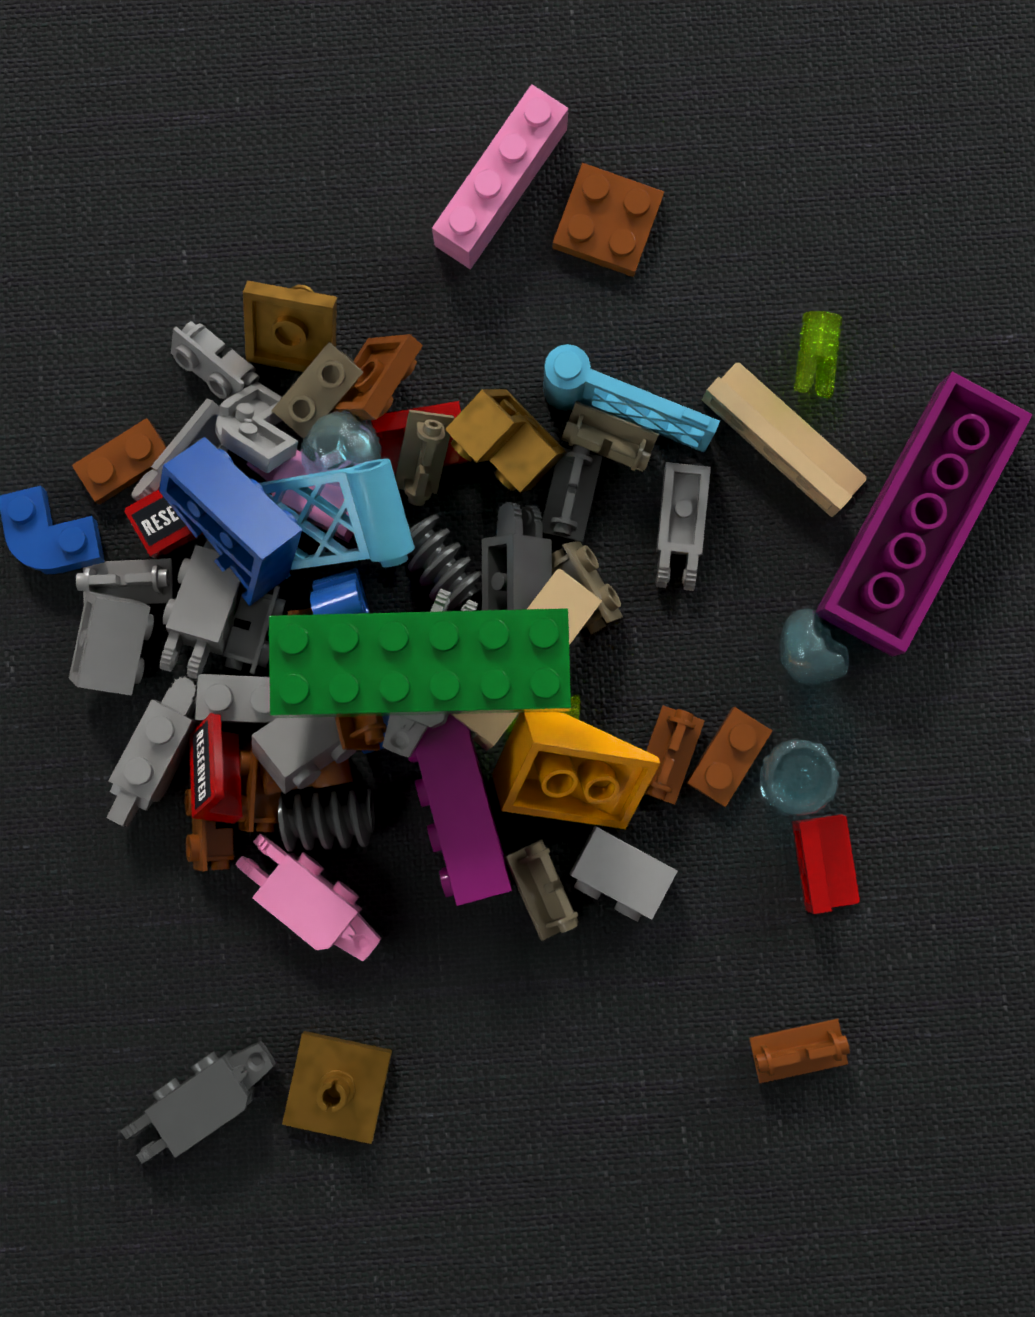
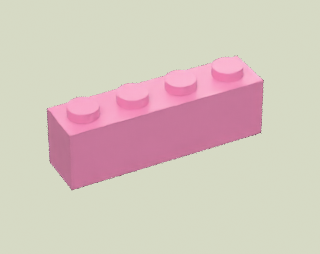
[432,84,569,270]

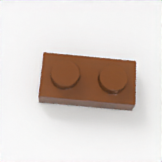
[72,418,167,505]
[686,707,773,807]

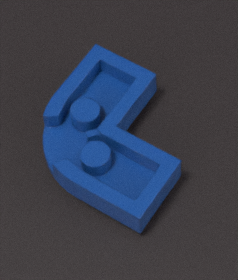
[0,486,105,574]

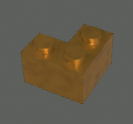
[445,389,567,492]

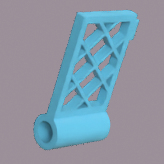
[543,344,720,453]
[259,459,415,579]

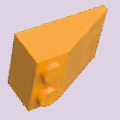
[492,712,660,829]

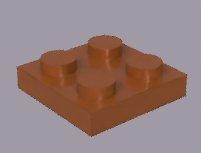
[552,163,664,277]
[328,334,423,420]

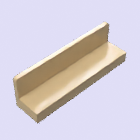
[702,363,866,517]
[451,569,602,751]

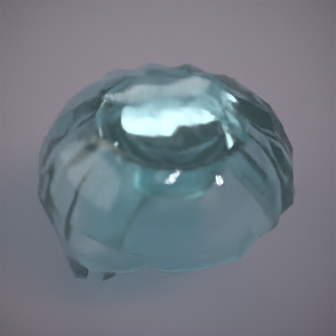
[301,410,382,488]
[779,608,849,686]
[760,739,839,816]

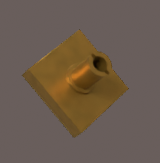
[243,281,337,372]
[282,1031,392,1144]

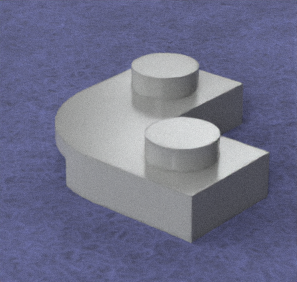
[215,382,298,473]

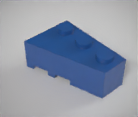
[159,437,303,606]

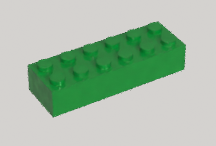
[269,608,571,718]

